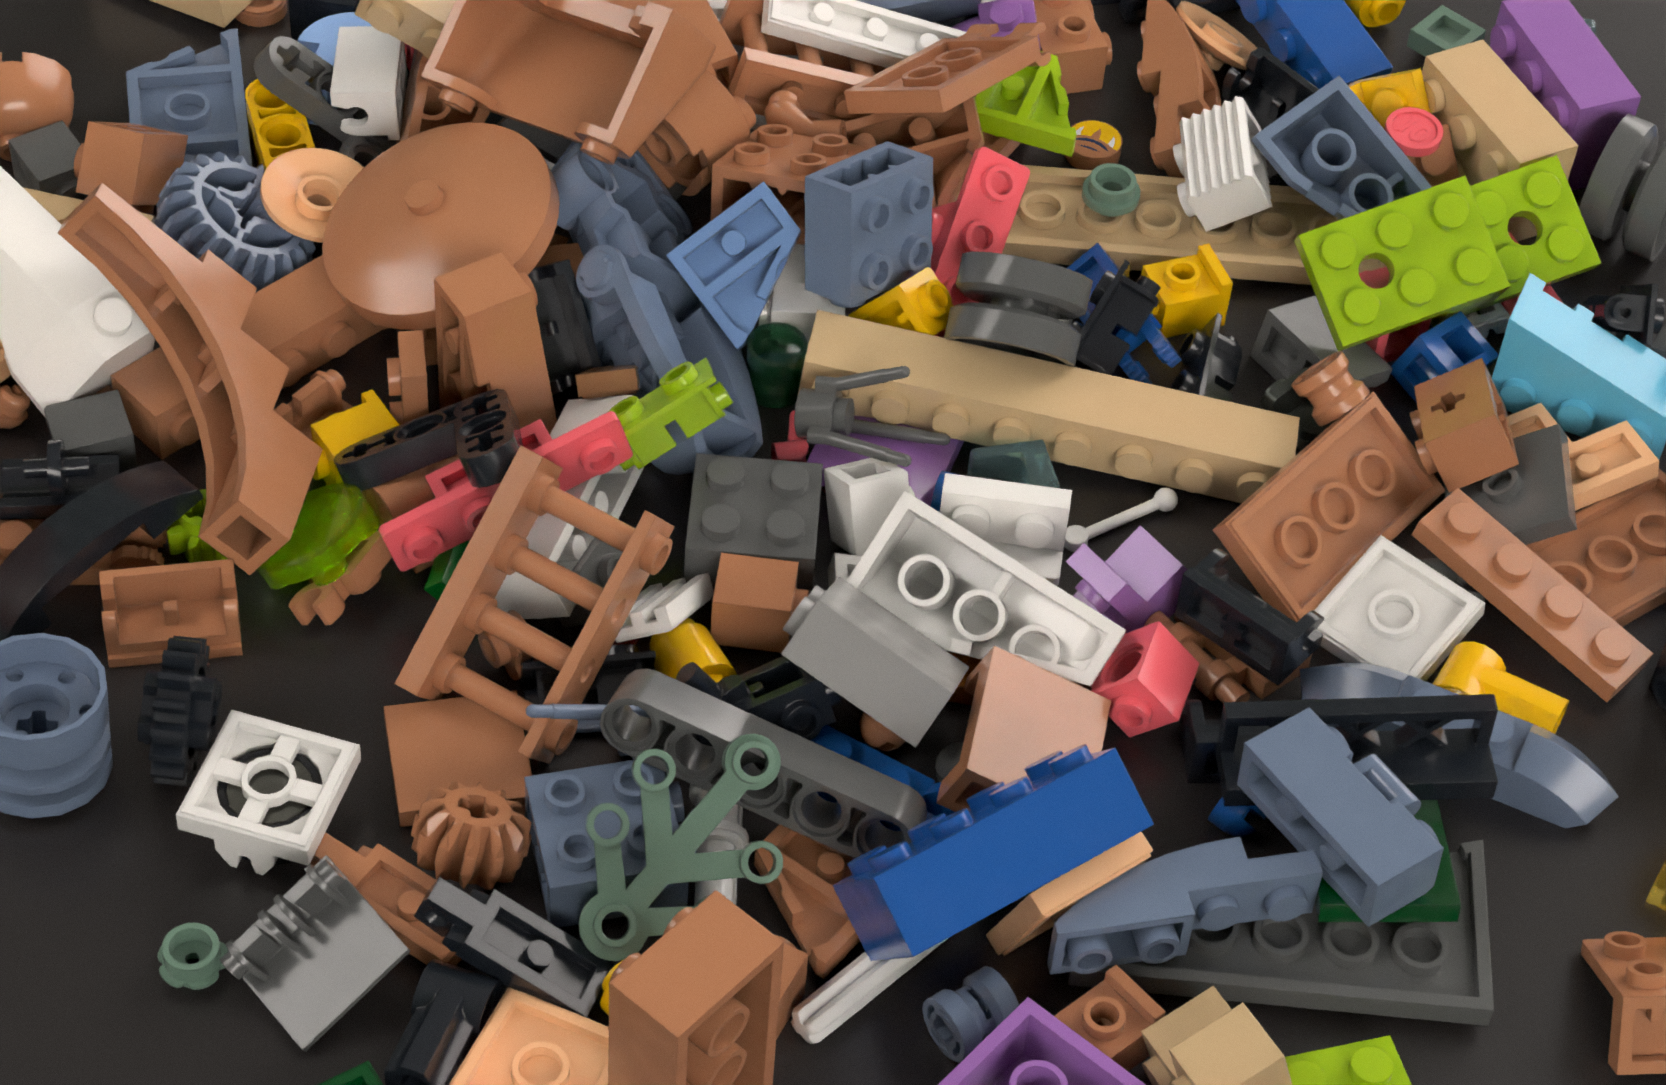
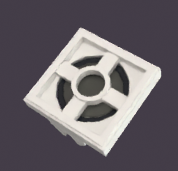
[176,710,361,875]

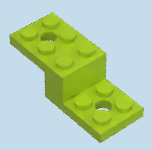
[1294,155,1601,351]

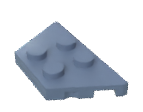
[126,29,252,166]

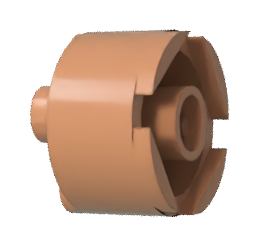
[638,62,757,196]

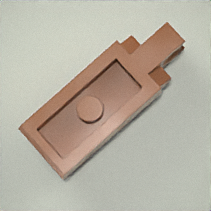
[310,832,462,966]

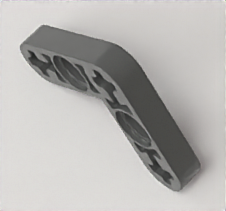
[253,36,397,166]

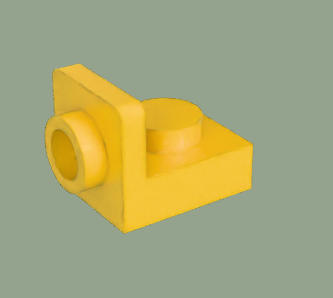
[1348,68,1430,128]
[849,267,954,336]

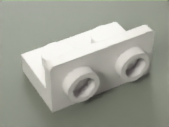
[940,473,1072,586]

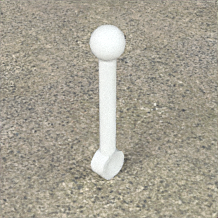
[1064,488,1178,552]

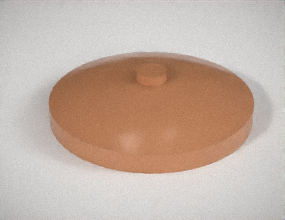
[322,122,560,330]

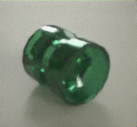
[747,322,808,408]

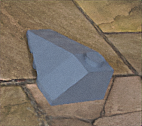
[1251,75,1432,220]

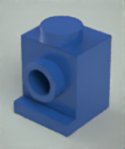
[1391,311,1499,403]

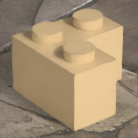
[1141,986,1292,1085]

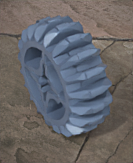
[154,151,316,293]

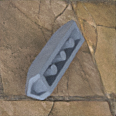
[1300,663,1619,828]

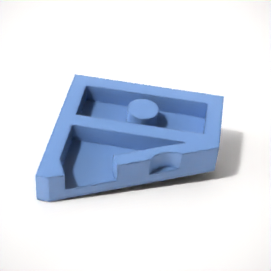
[666,181,802,351]

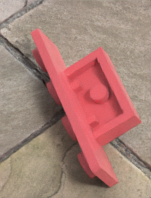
[931,147,1030,338]
[379,411,633,572]

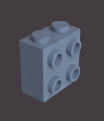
[804,141,934,308]
[524,760,697,928]

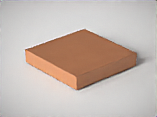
[383,690,532,827]

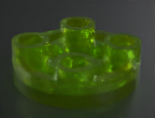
[256,483,380,589]

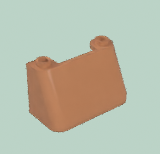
[421,0,716,165]

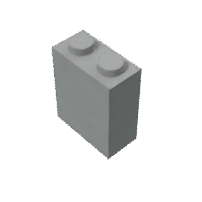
[781,577,969,748]

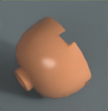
[0,52,74,162]

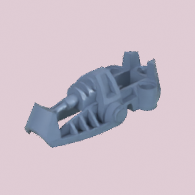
[551,141,763,475]

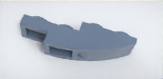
[1047,837,1323,975]

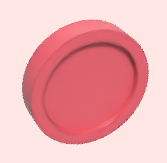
[1384,107,1443,157]

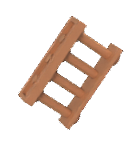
[719,0,887,122]
[394,445,675,764]

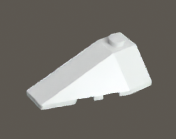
[0,166,155,417]
[847,490,1127,687]

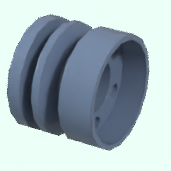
[0,633,113,819]

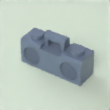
[1237,707,1444,927]

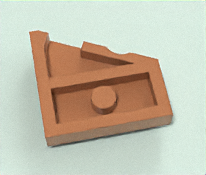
[754,824,860,979]

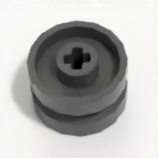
[1579,113,1666,262]
[944,251,1093,367]

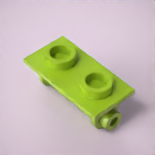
[608,357,733,471]

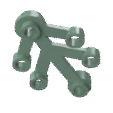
[578,734,783,961]

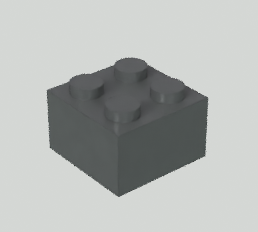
[684,453,823,602]

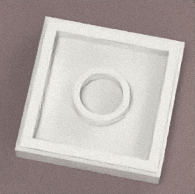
[1314,535,1485,681]

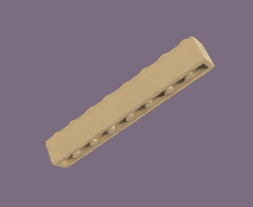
[798,310,1300,503]

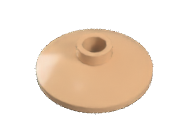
[1176,1,1258,71]
[260,148,364,243]

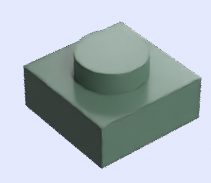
[1407,5,1486,57]

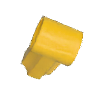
[1433,642,1570,734]

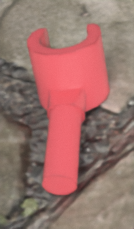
[771,410,809,462]

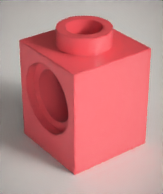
[1090,621,1200,738]

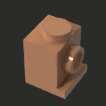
[1054,965,1166,1071]

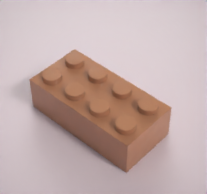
[608,890,784,1085]

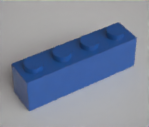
[1236,0,1393,89]

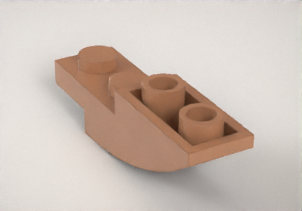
[1137,0,1221,178]

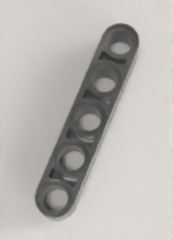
[600,669,928,859]

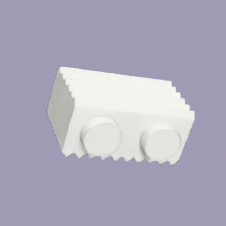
[1173,96,1273,232]

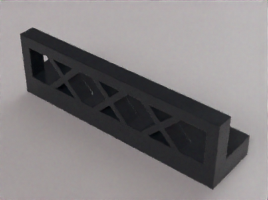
[1215,694,1498,807]

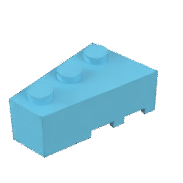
[1492,273,1666,459]

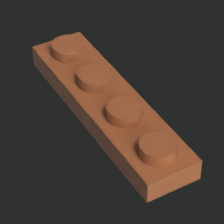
[1412,488,1653,702]

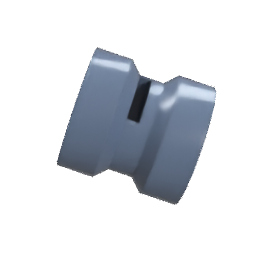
[922,966,1019,1063]

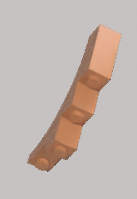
[58,183,323,575]

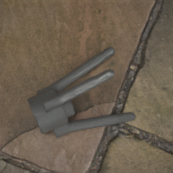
[794,366,950,467]

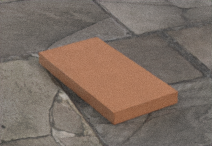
[1213,391,1445,623]
[1526,469,1666,663]

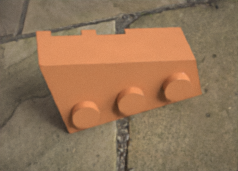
[434,252,557,434]

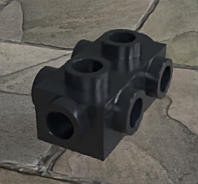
[676,656,842,764]

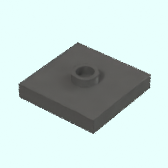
[1444,424,1577,545]

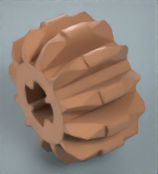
[411,782,532,890]

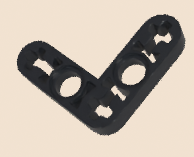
[333,389,523,492]

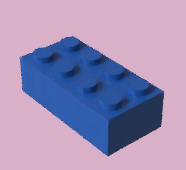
[832,744,1154,961]

